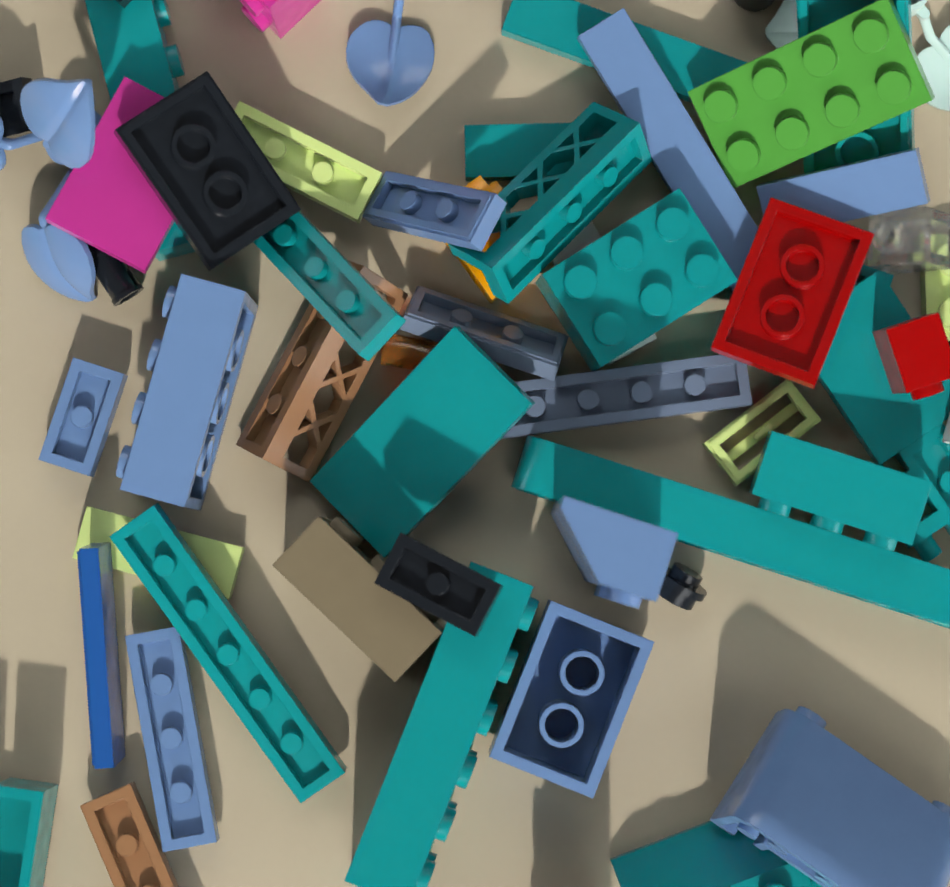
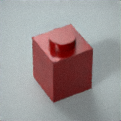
[872,312,950,400]

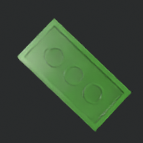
[688,0,935,188]

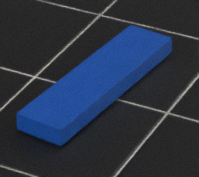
[77,542,126,769]

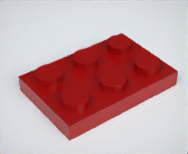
[711,197,875,389]

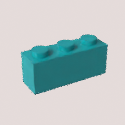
[749,431,933,551]

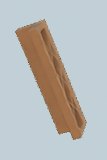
[236,261,408,483]

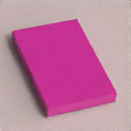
[45,77,174,274]

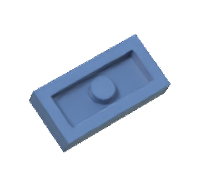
[38,357,128,477]

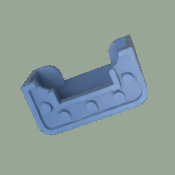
[709,706,950,887]

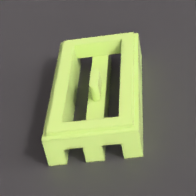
[702,379,821,486]

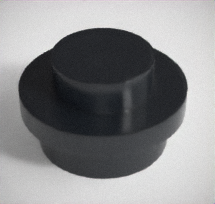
[659,562,707,610]

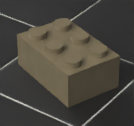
[272,516,444,682]

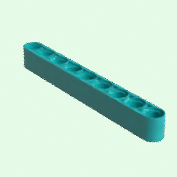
[511,436,950,629]

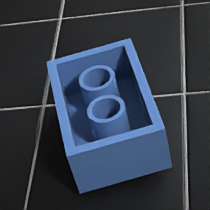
[489,599,654,799]

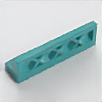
[447,102,653,304]

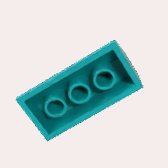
[610,821,822,887]

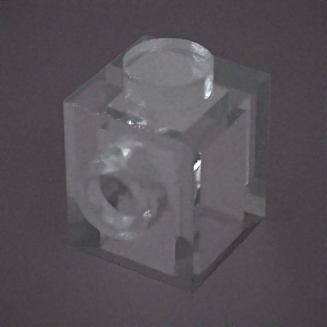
[867,206,950,274]

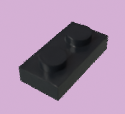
[374,532,504,637]

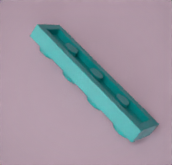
[253,211,406,361]

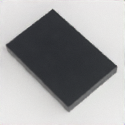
[114,71,301,271]

